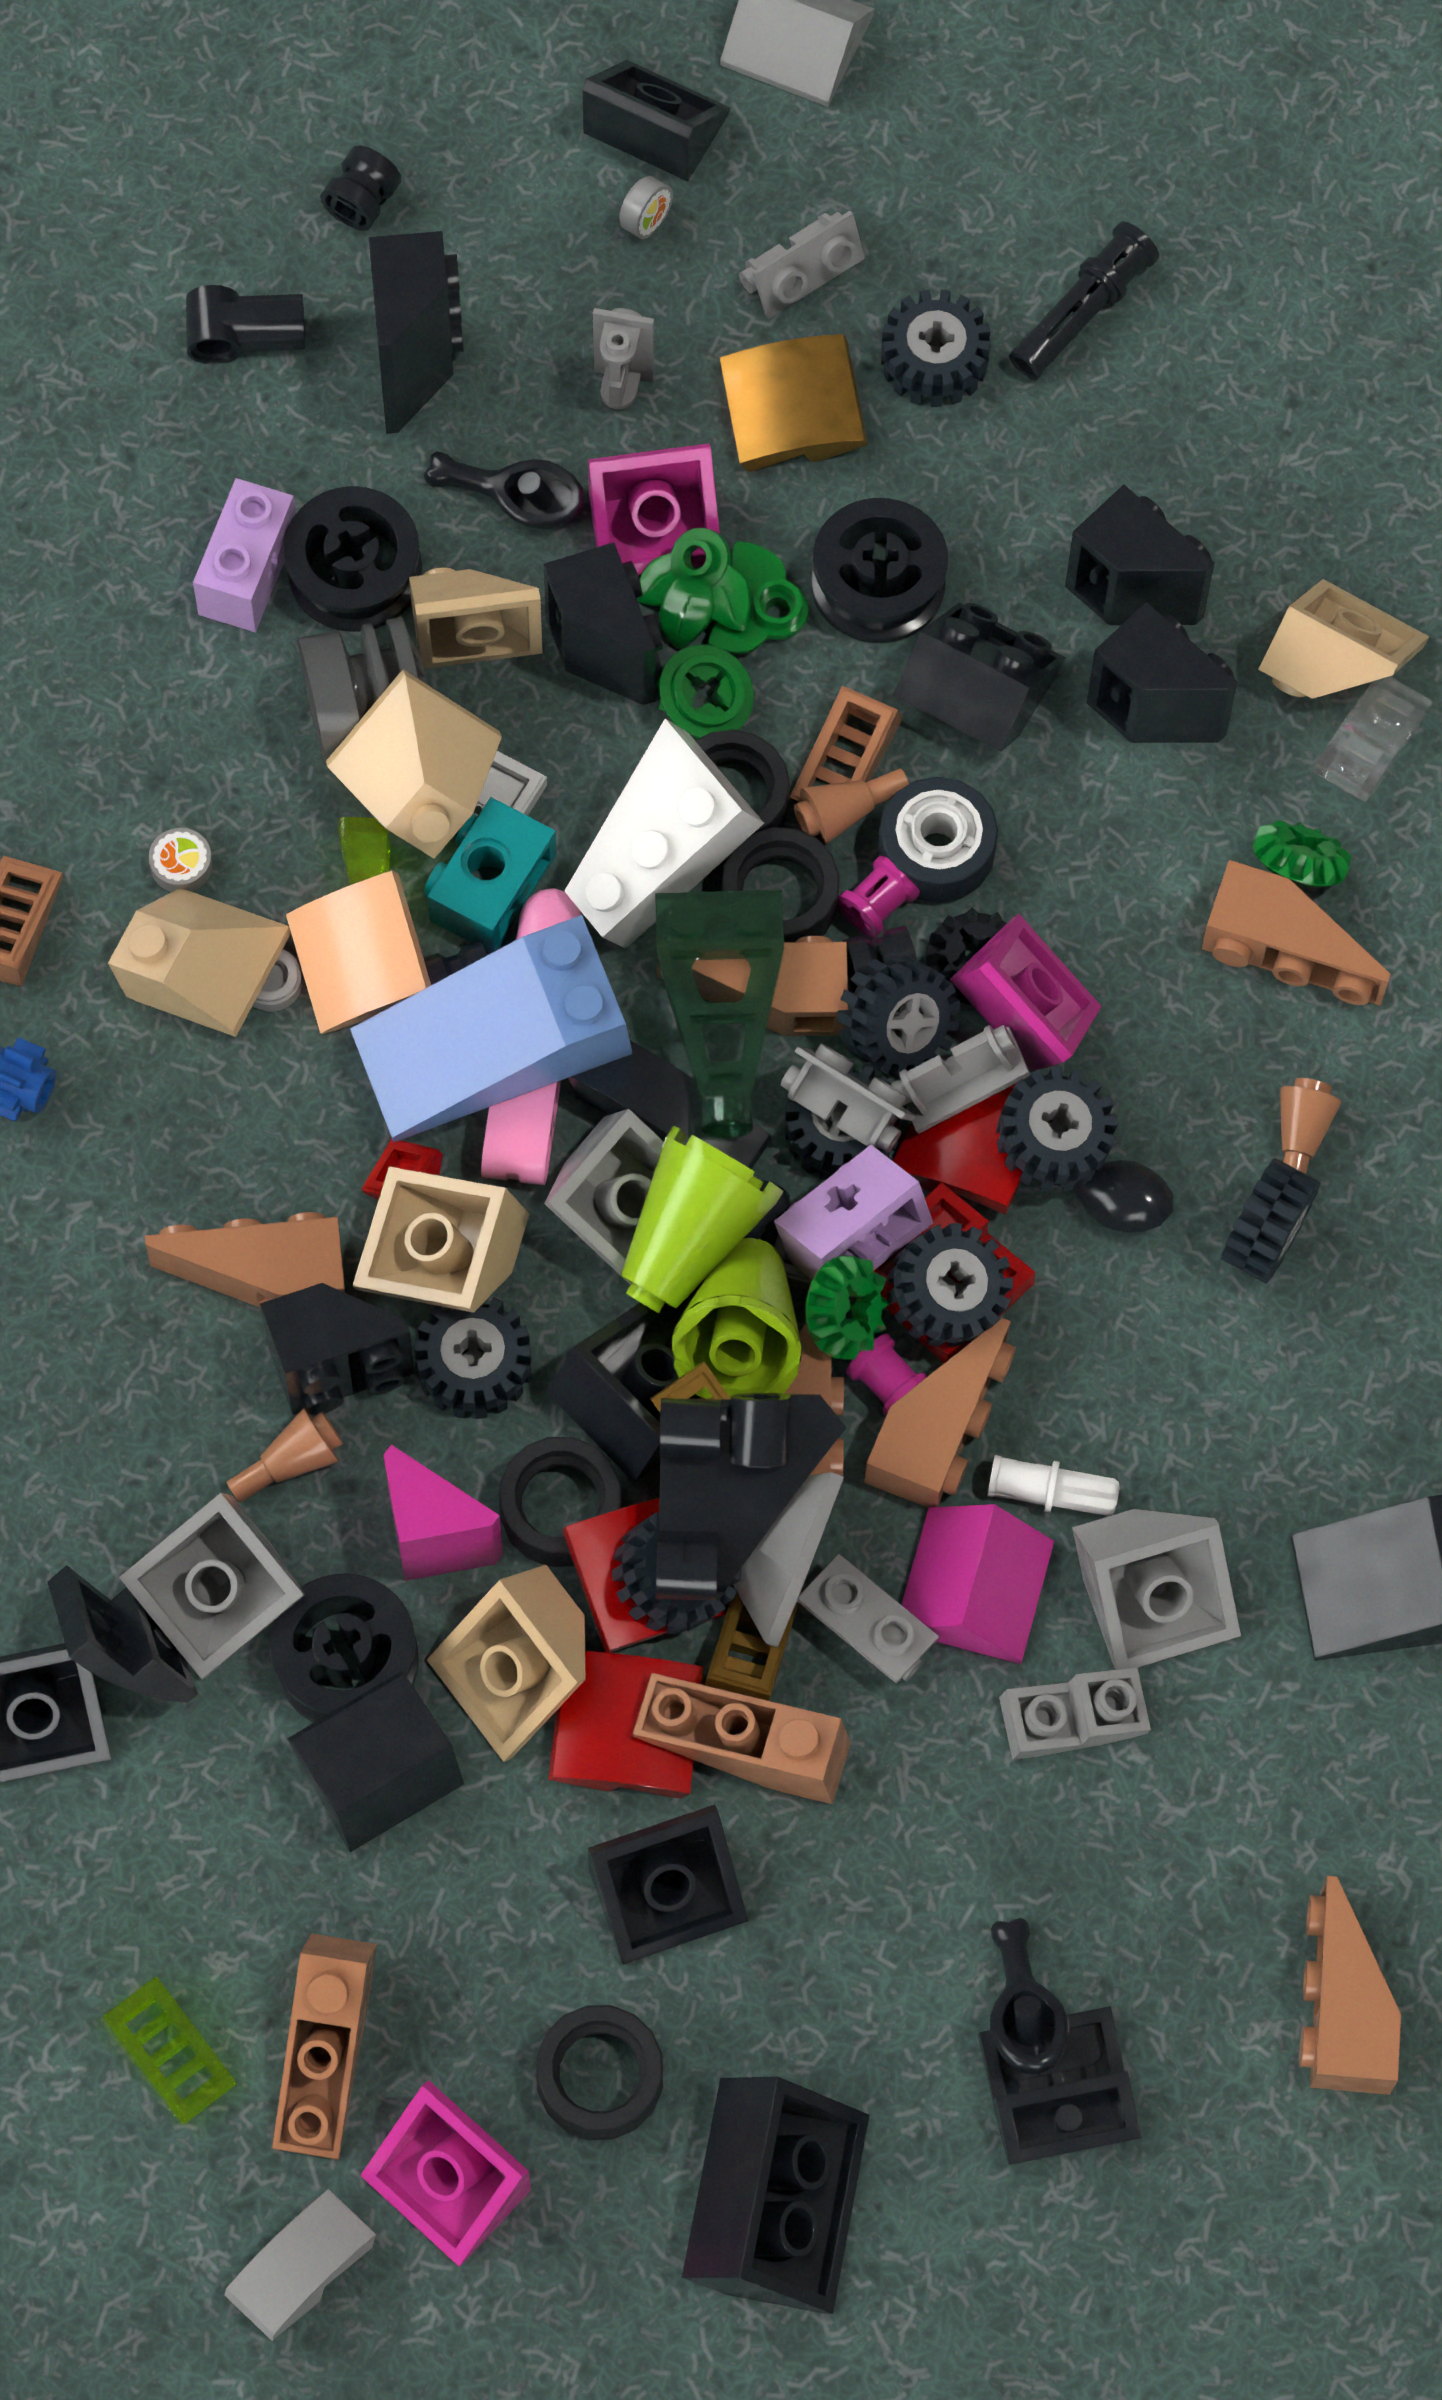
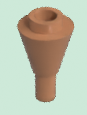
[794,768,909,846]
[1280,1078,1342,1174]
[226,1408,343,1503]

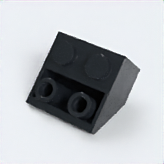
[1065,485,1215,625]
[543,542,663,705]
[893,602,1066,751]
[1086,602,1238,743]
[260,1283,415,1415]

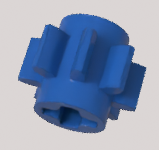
[0,1037,57,1122]

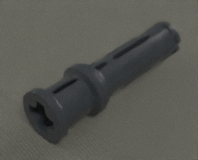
[1009,221,1159,381]

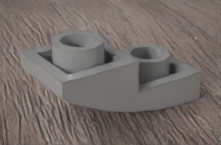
[999,1668,1151,1760]
[225,2189,376,2341]

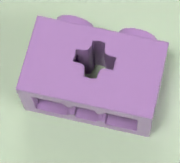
[193,478,296,632]
[774,1145,933,1280]

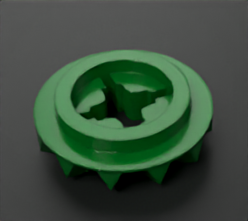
[656,645,754,741]
[1252,820,1352,888]
[806,1255,891,1360]

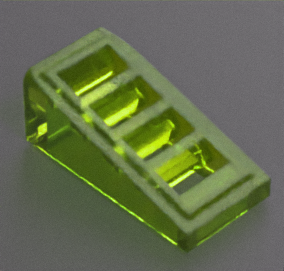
[337,817,391,885]
[98,1976,237,2126]

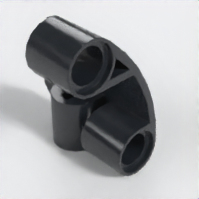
[656,1393,846,1601]

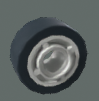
[878,776,998,903]

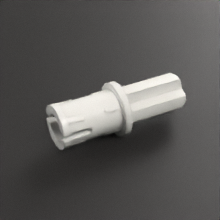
[988,1455,1120,1516]

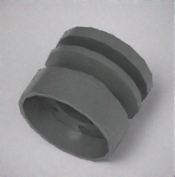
[298,617,427,765]

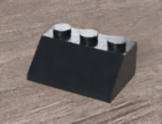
[368,231,464,434]
[682,2076,870,2314]

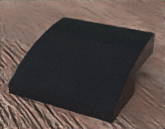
[47,1565,198,1703]
[977,2006,1142,2165]

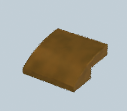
[720,334,869,472]

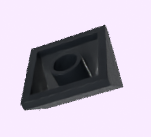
[582,60,731,181]
[0,1643,111,1783]
[287,1671,464,1852]
[588,1804,749,1964]

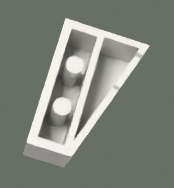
[565,719,764,948]

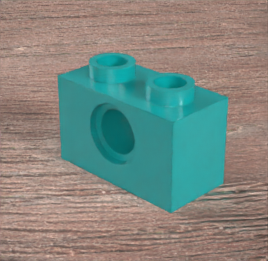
[424,797,557,953]

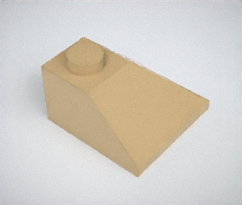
[409,567,543,669]
[1258,579,1429,699]
[326,669,502,859]
[108,889,291,1037]
[353,1167,529,1313]
[427,1565,585,1762]

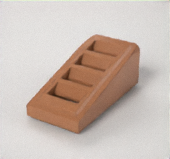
[790,686,903,802]
[0,856,63,987]

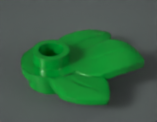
[637,528,751,650]
[709,541,808,654]

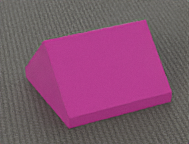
[588,443,720,575]
[950,914,1102,1072]
[384,1445,503,1581]
[902,1504,1054,1664]
[360,2081,531,2266]

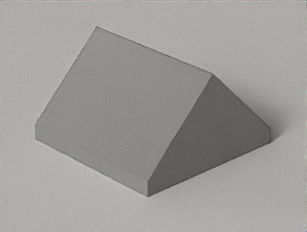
[720,0,875,107]

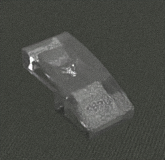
[1313,676,1434,802]

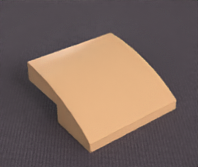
[286,870,431,1034]

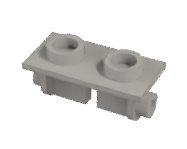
[739,211,865,319]
[593,308,654,409]
[891,1025,1030,1134]
[780,1044,916,1153]
[797,1554,939,1684]

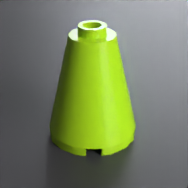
[621,1126,783,1313]
[672,1238,802,1399]

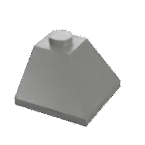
[544,1109,664,1284]
[734,1472,844,1648]
[119,1493,305,1680]
[1072,1509,1241,1670]

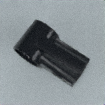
[186,285,305,364]

